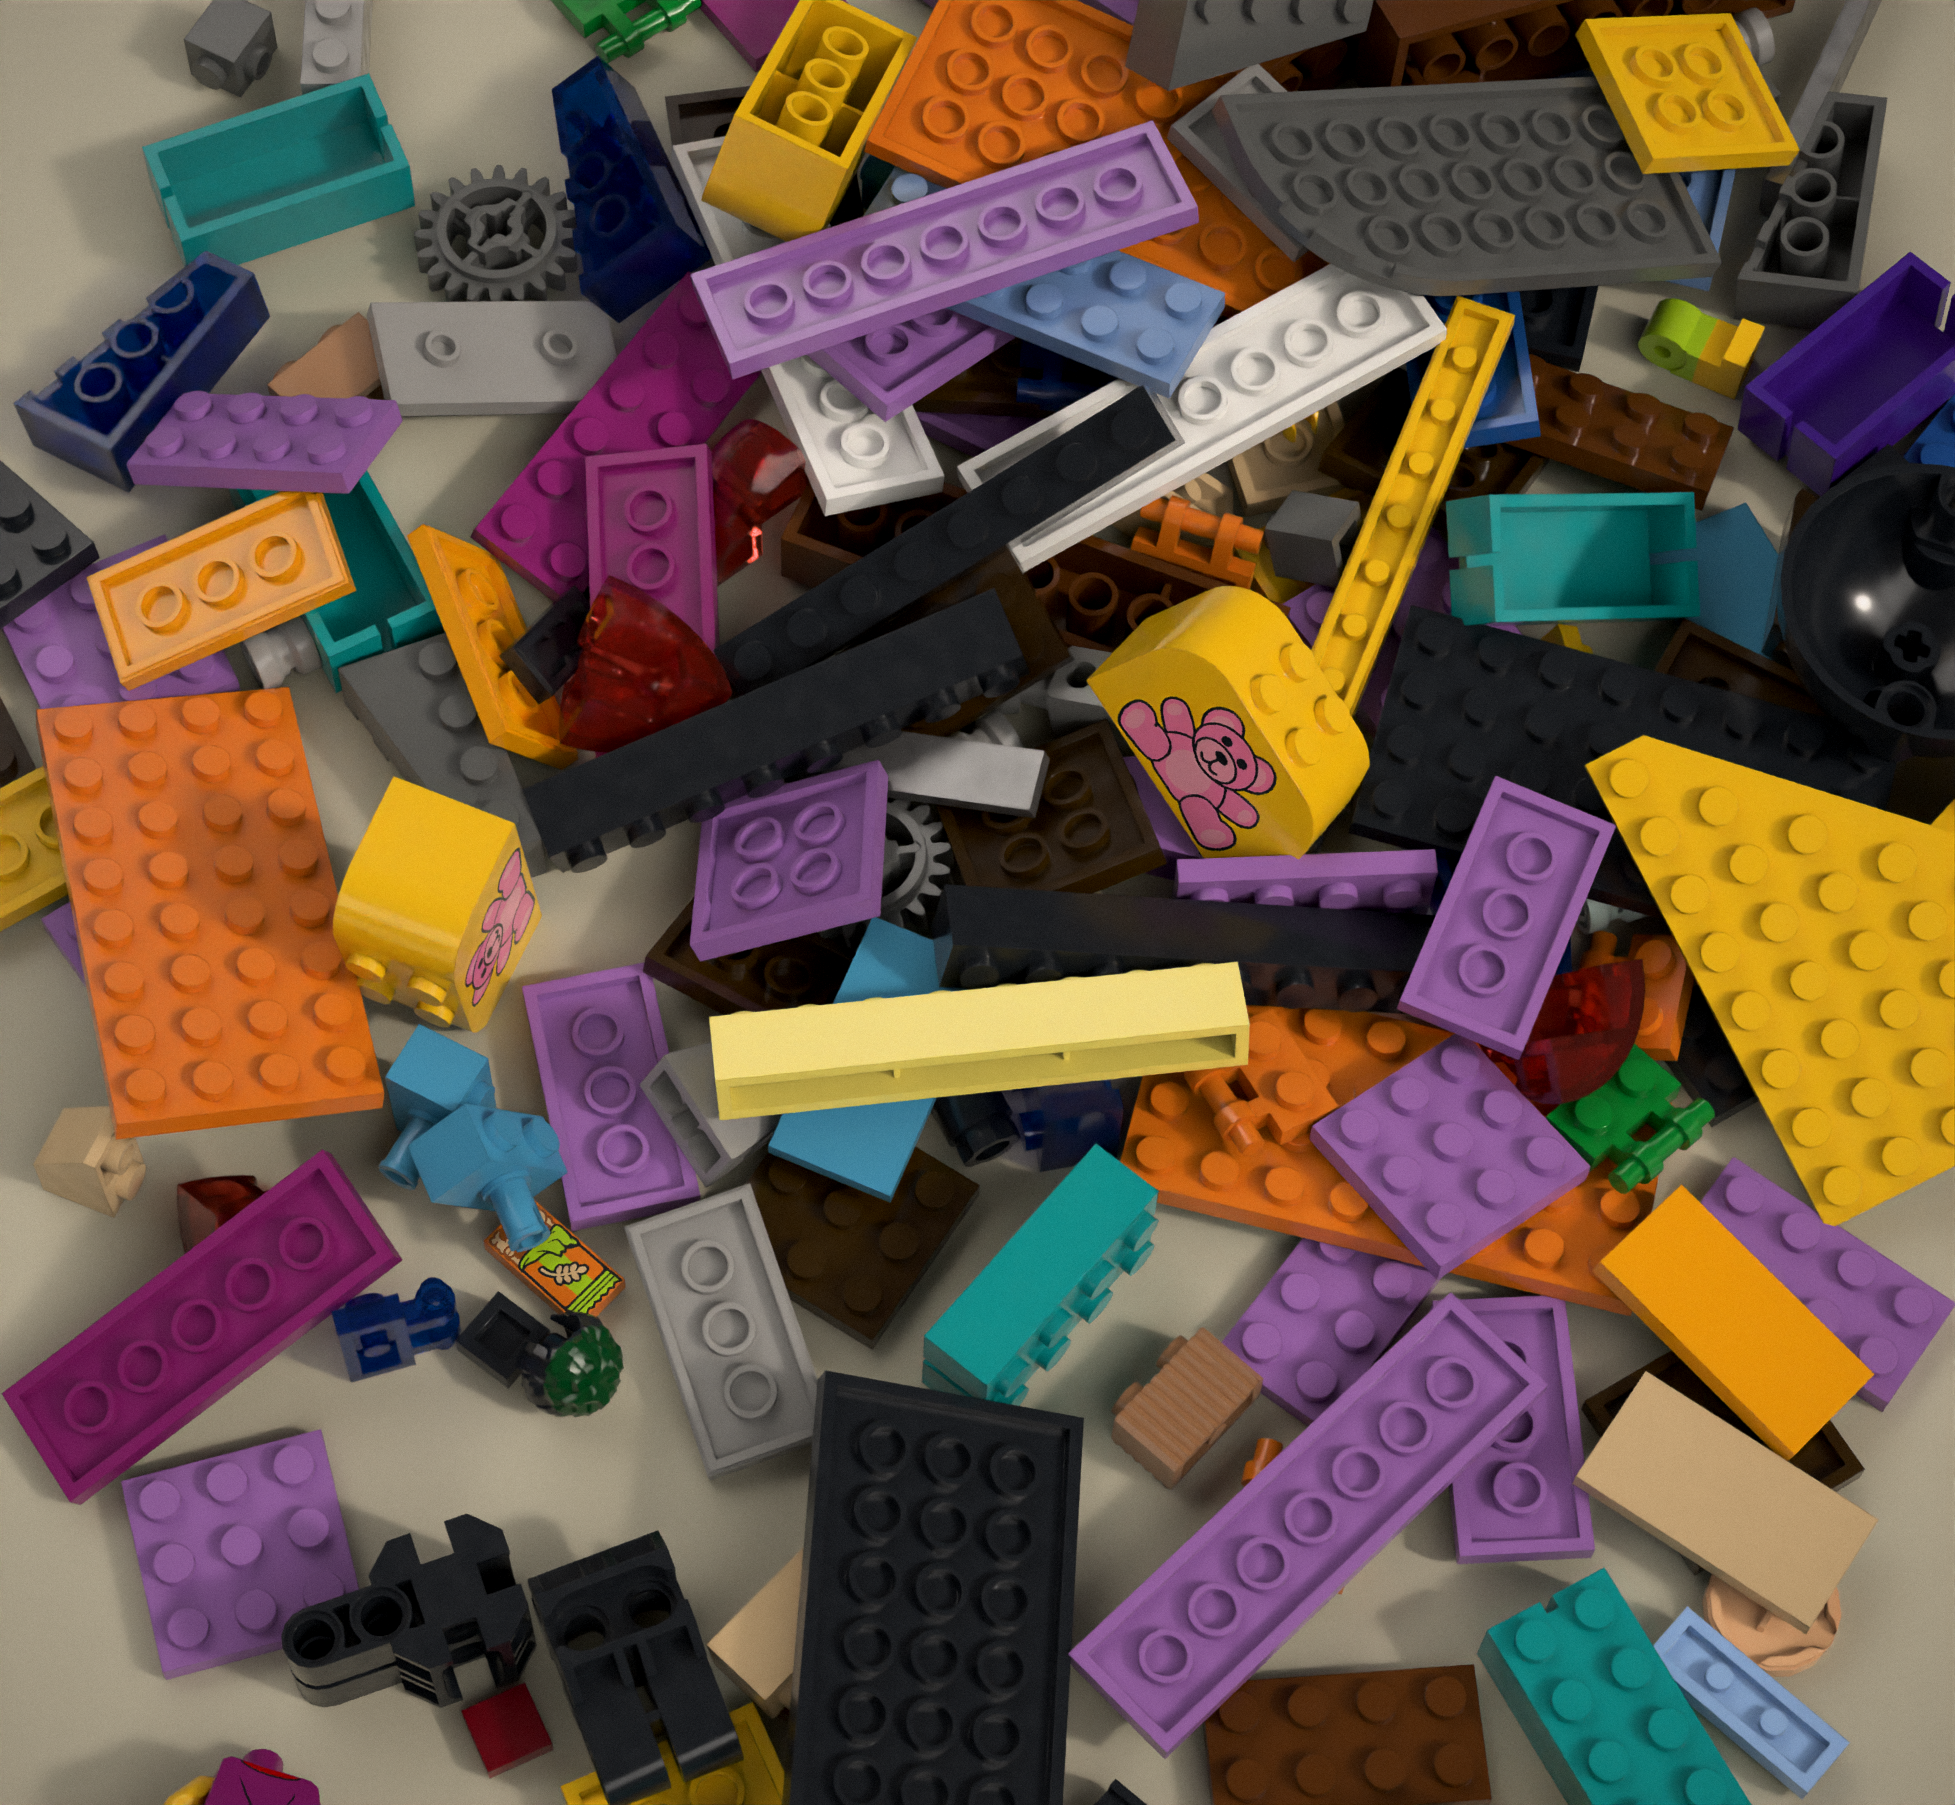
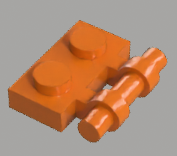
[1131,495,1265,590]
[1566,931,1695,1061]
[1184,1008,1339,1157]

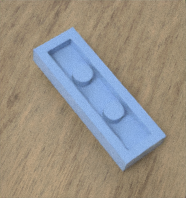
[1653,1606,1850,1800]

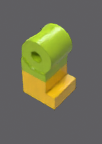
[1638,298,1765,400]

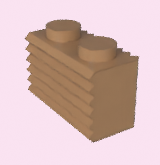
[1111,1327,1264,1490]

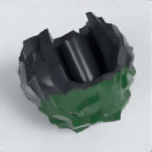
[515,1309,624,1417]

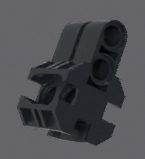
[281,1514,537,1708]
[527,1530,744,1805]

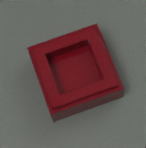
[461,1682,554,1779]

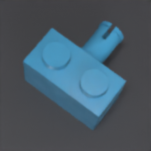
[378,1024,497,1190]
[407,1103,568,1252]

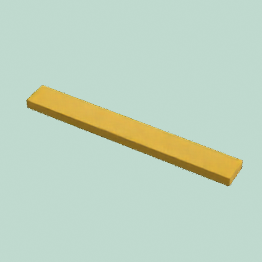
[1311,296,1515,719]

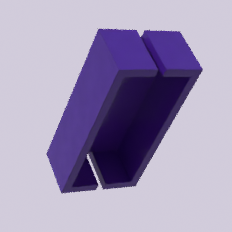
[1737,252,1955,496]

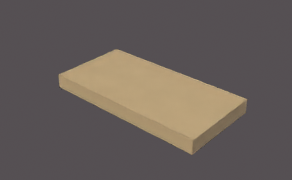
[1572,1371,1879,1634]

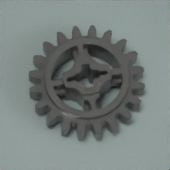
[414,165,581,302]
[819,798,955,951]

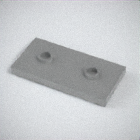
[367,300,617,416]
[624,1183,818,1481]

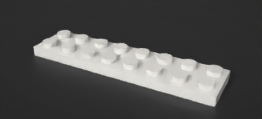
[671,136,945,516]
[957,264,1447,571]

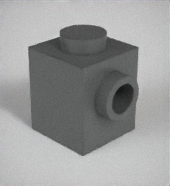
[184,0,278,98]
[1264,490,1363,588]

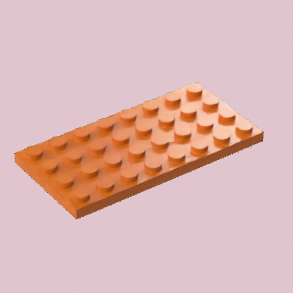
[864,0,1331,319]
[36,687,384,1140]
[1120,1005,1672,1316]

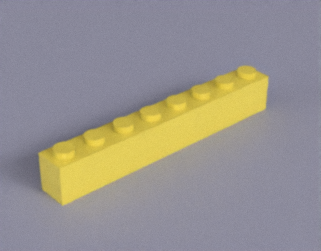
[709,962,1250,1120]

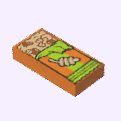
[483,1200,626,1317]

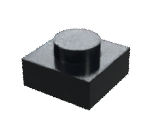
[455,1291,550,1389]

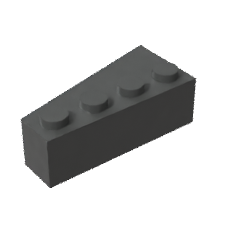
[1125,0,1374,91]
[1734,91,1887,329]
[338,633,546,878]

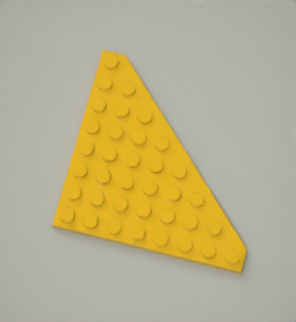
[1584,735,1955,1226]

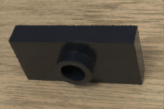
[499,585,592,704]

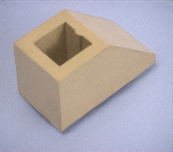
[33,1106,146,1218]

